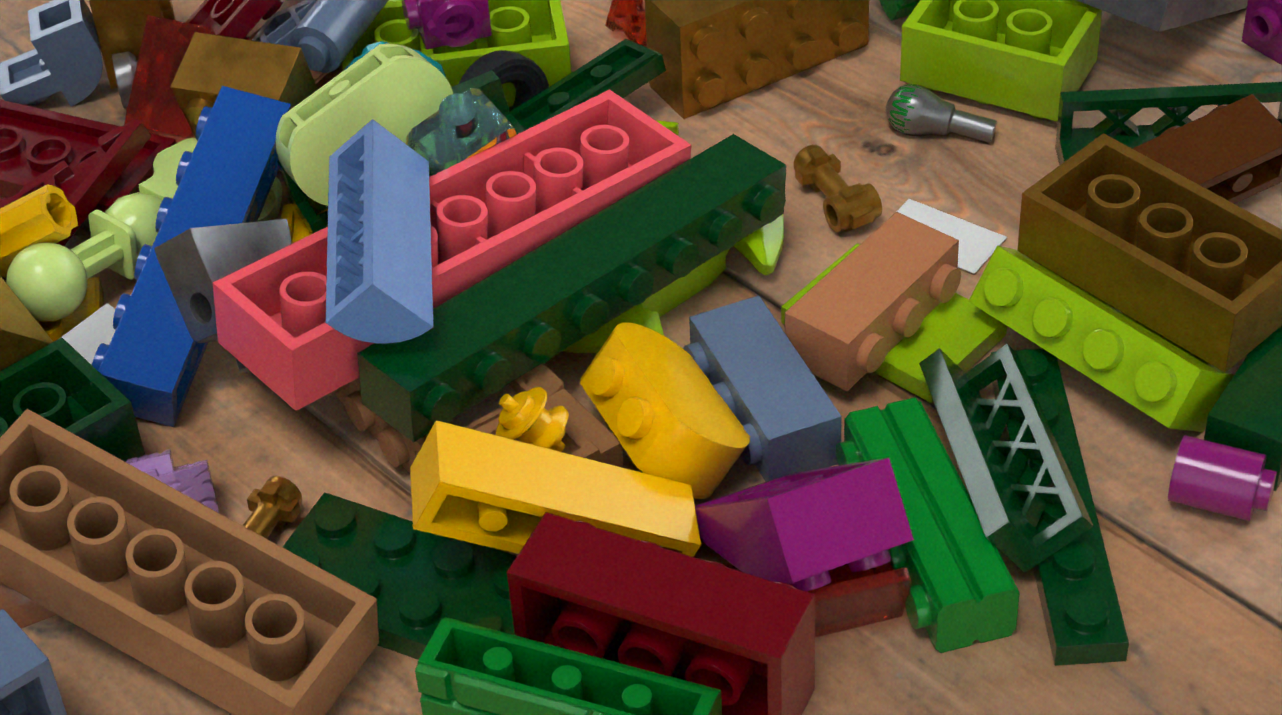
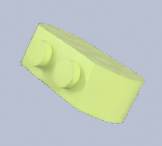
[275,44,455,206]

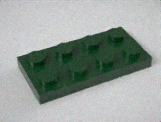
[282,492,517,660]

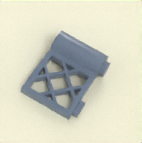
[252,0,389,73]

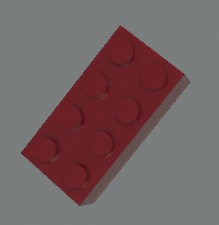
[507,512,815,715]

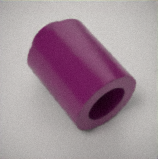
[1168,435,1277,521]

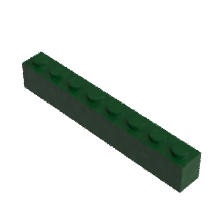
[357,134,786,442]

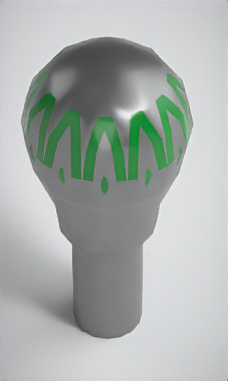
[886,84,997,143]

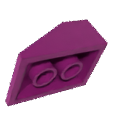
[695,458,914,591]

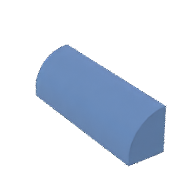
[326,119,433,344]

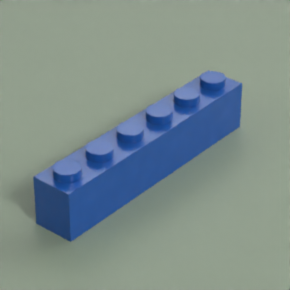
[92,86,291,427]

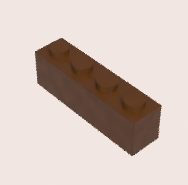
[1132,94,1282,204]

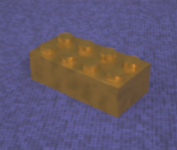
[645,0,869,119]
[1017,133,1282,373]

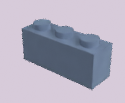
[683,295,842,482]

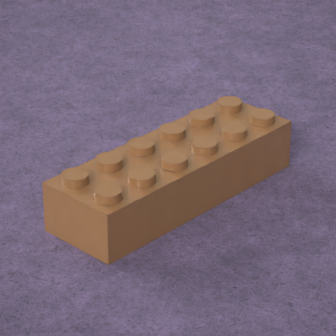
[0,409,379,715]

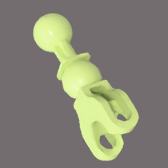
[6,137,282,321]

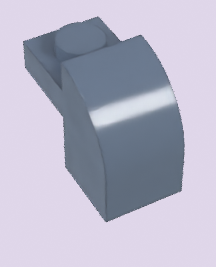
[0,0,103,107]

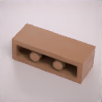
[785,212,961,392]

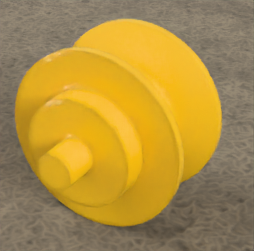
[496,387,569,452]

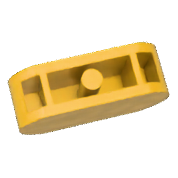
[580,322,750,499]

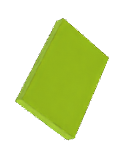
[781,243,1007,403]

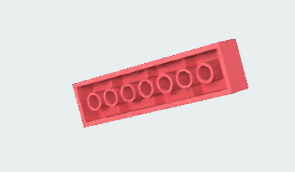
[212,89,691,411]

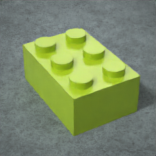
[900,0,1102,122]

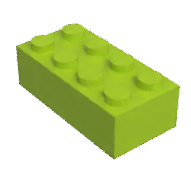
[342,0,571,107]

